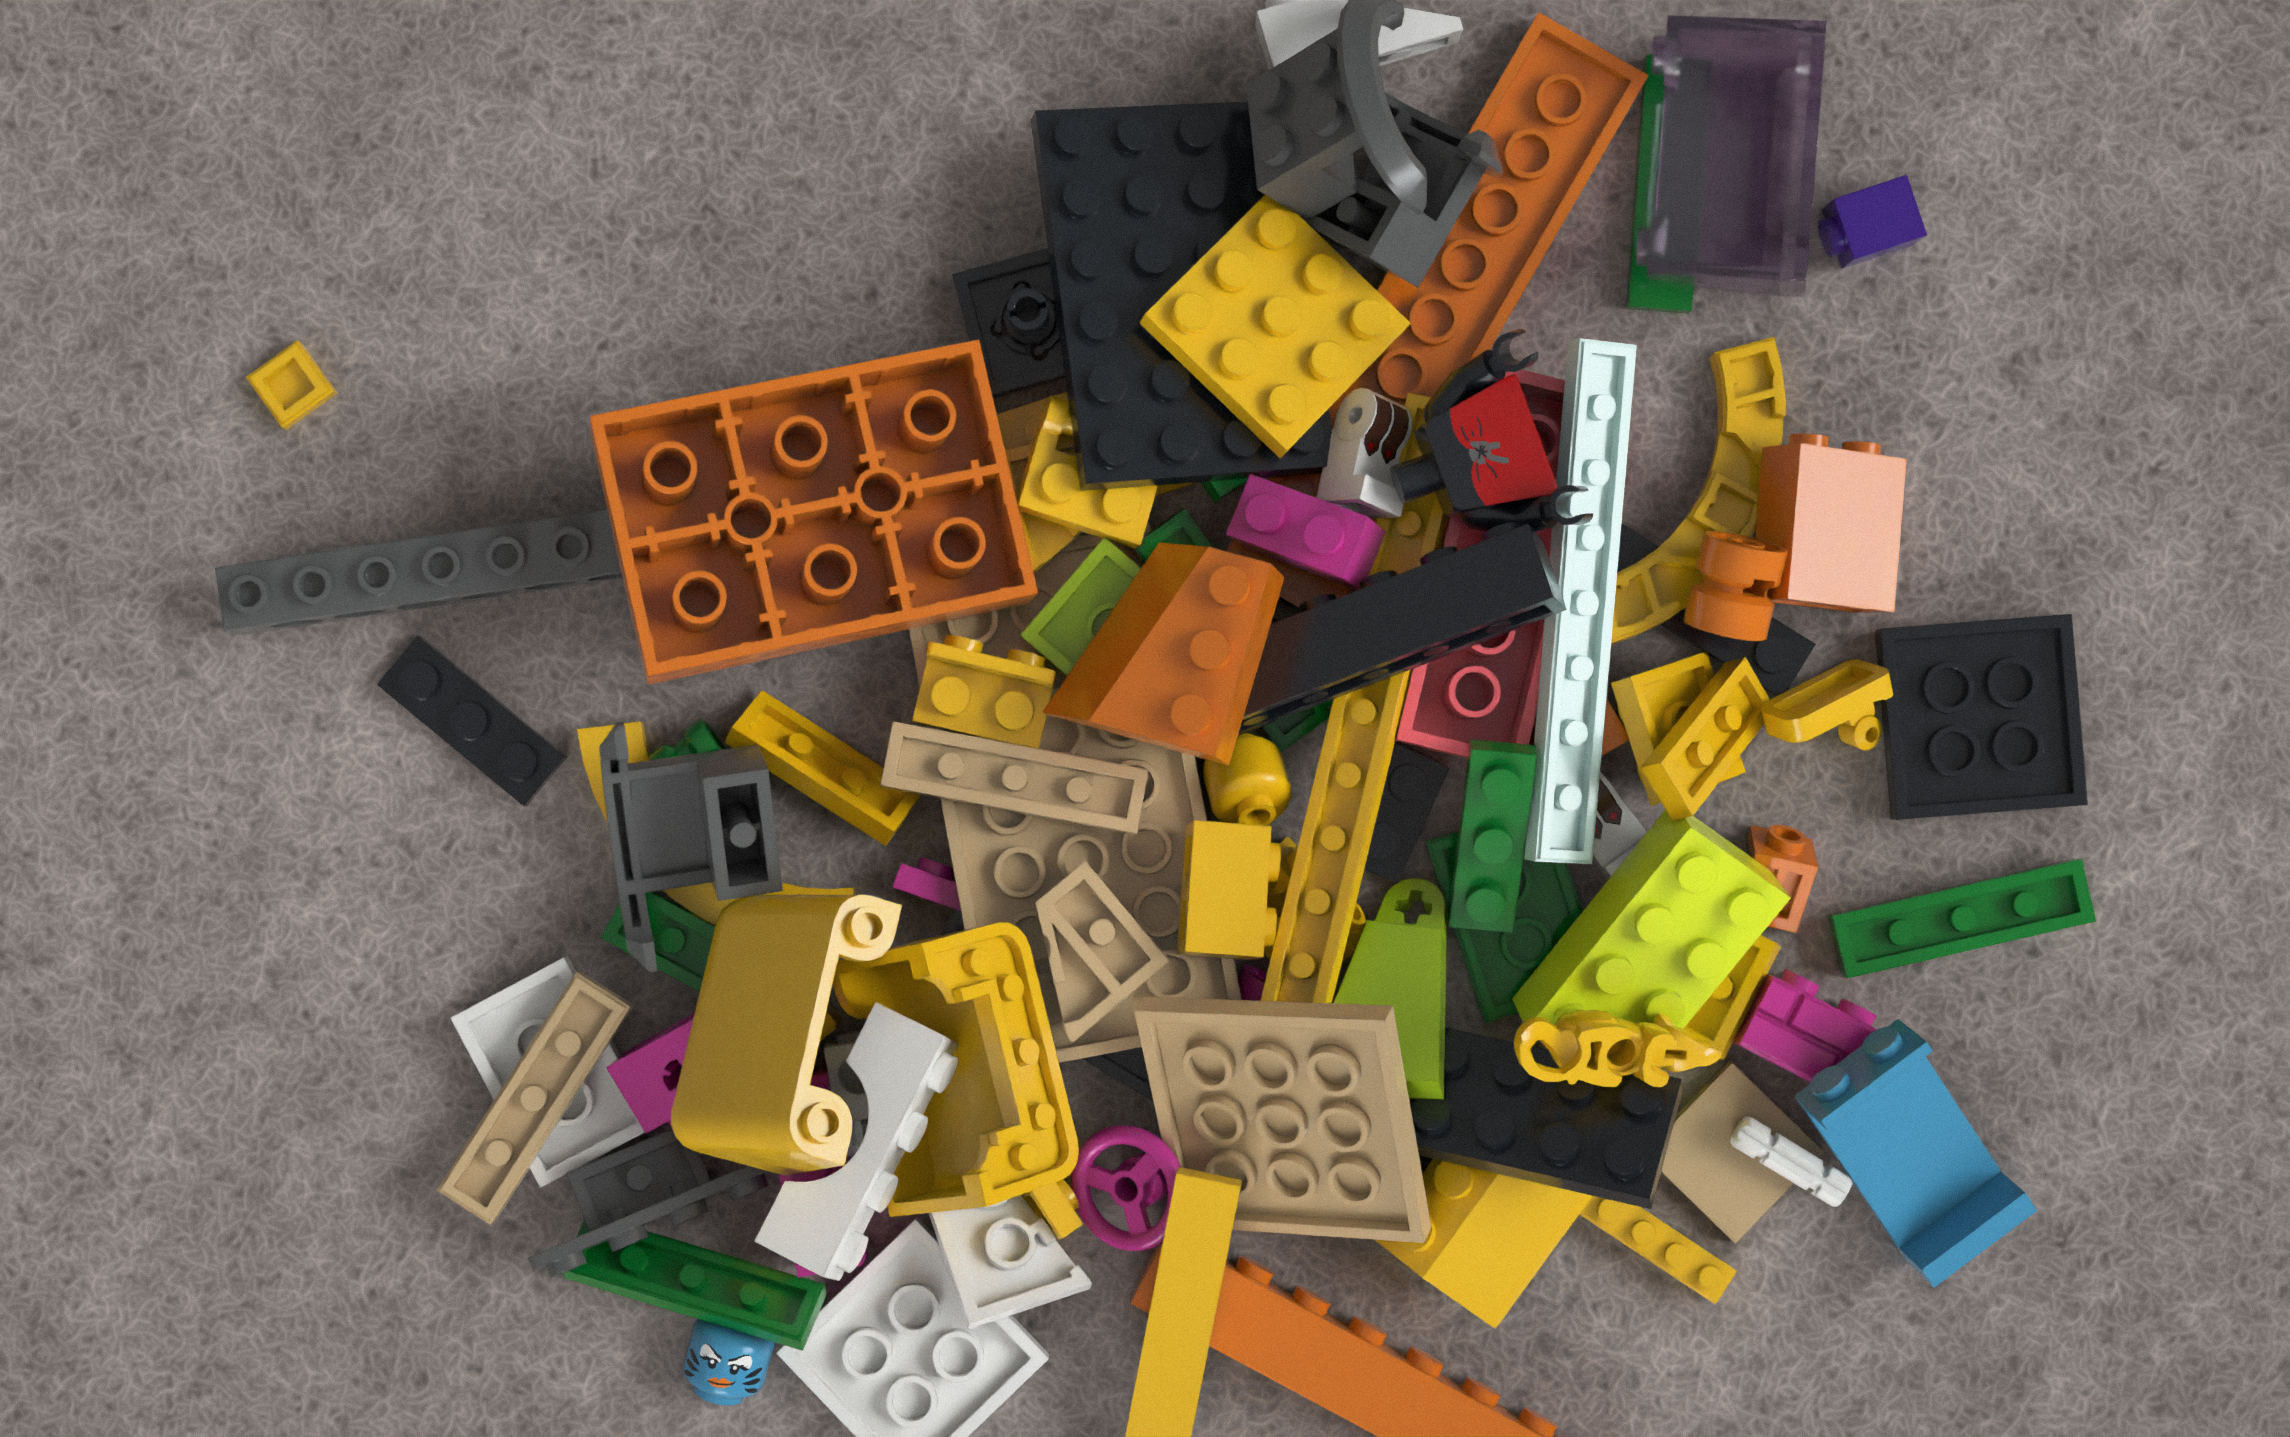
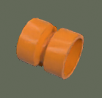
[1683,531,1788,641]

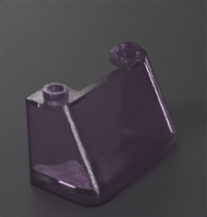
[1636,15,1827,298]

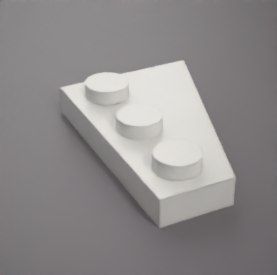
[929,1195,1092,1329]

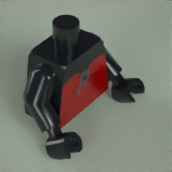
[1390,329,1593,532]

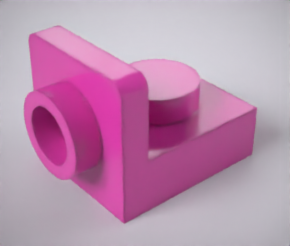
[893,857,961,911]

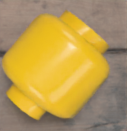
[1202,733,1292,826]

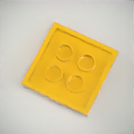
[1139,195,1411,459]

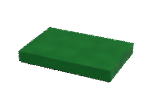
[1424,830,1583,1024]

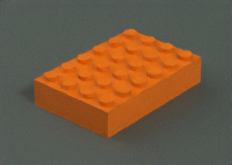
[590,339,1038,685]

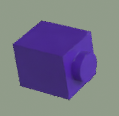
[1818,175,1927,269]

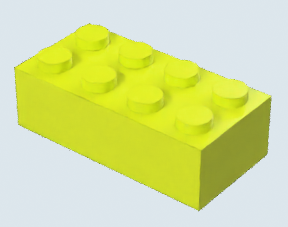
[1512,810,1791,1029]

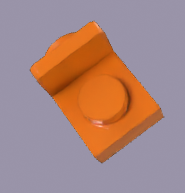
[1747,825,1818,933]

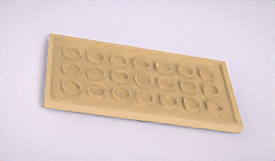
[909,523,1242,1063]

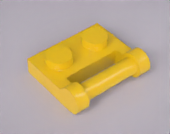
[1016,396,1158,549]

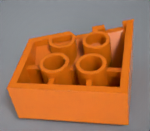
[1043,542,1285,766]

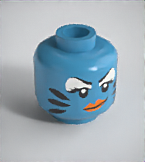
[683,1319,774,1405]

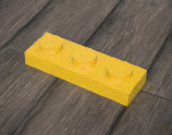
[1641,657,1770,821]
[724,690,921,846]

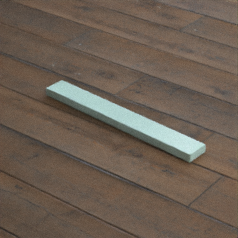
[1524,338,1637,864]

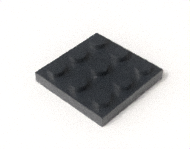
[1875,614,2088,820]

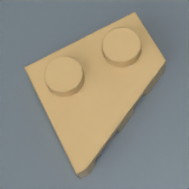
[1035,861,1169,1043]

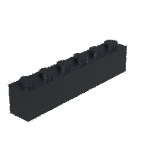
[1238,522,1567,736]

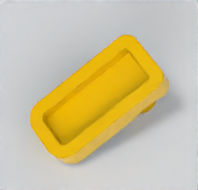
[1761,659,1893,750]

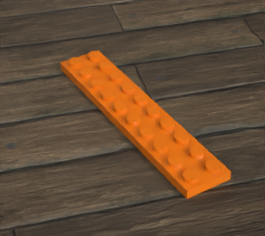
[1226,12,1649,610]

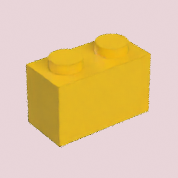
[1177,820,1281,960]

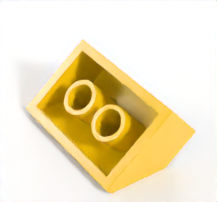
[1375,1159,1592,1329]

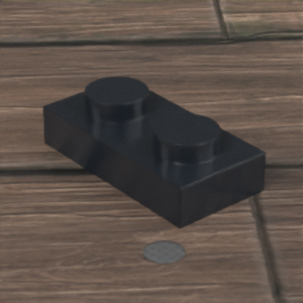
[1364,743,1450,883]

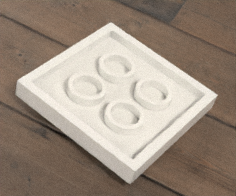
[776,1216,1050,1437]

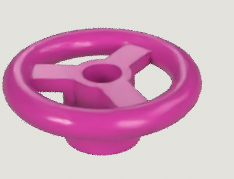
[1070,1125,1181,1251]

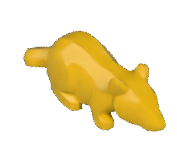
[1513,1010,1722,1087]

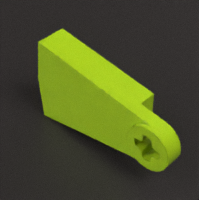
[1334,878,1448,1100]

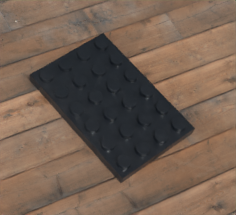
[1031,101,1332,491]

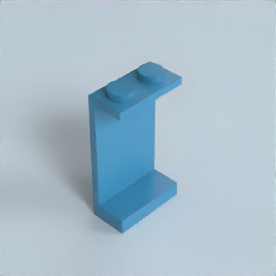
[1794,1019,2037,1288]

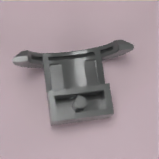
[1246,0,1427,220]
[1300,93,1504,288]
[599,722,783,972]

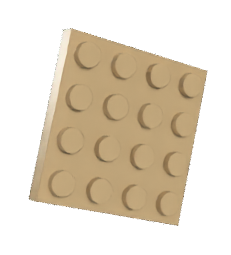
[1134,997,1431,1243]

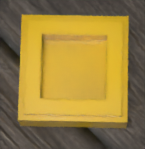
[246,340,338,430]

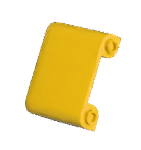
[671,895,902,1176]
[833,922,1079,1217]

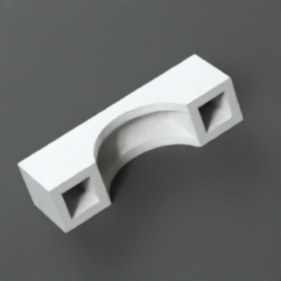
[754,1002,958,1281]

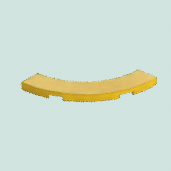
[1611,337,1786,645]

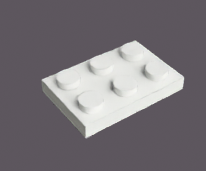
[451,956,644,1188]

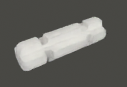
[1730,1116,1853,1207]

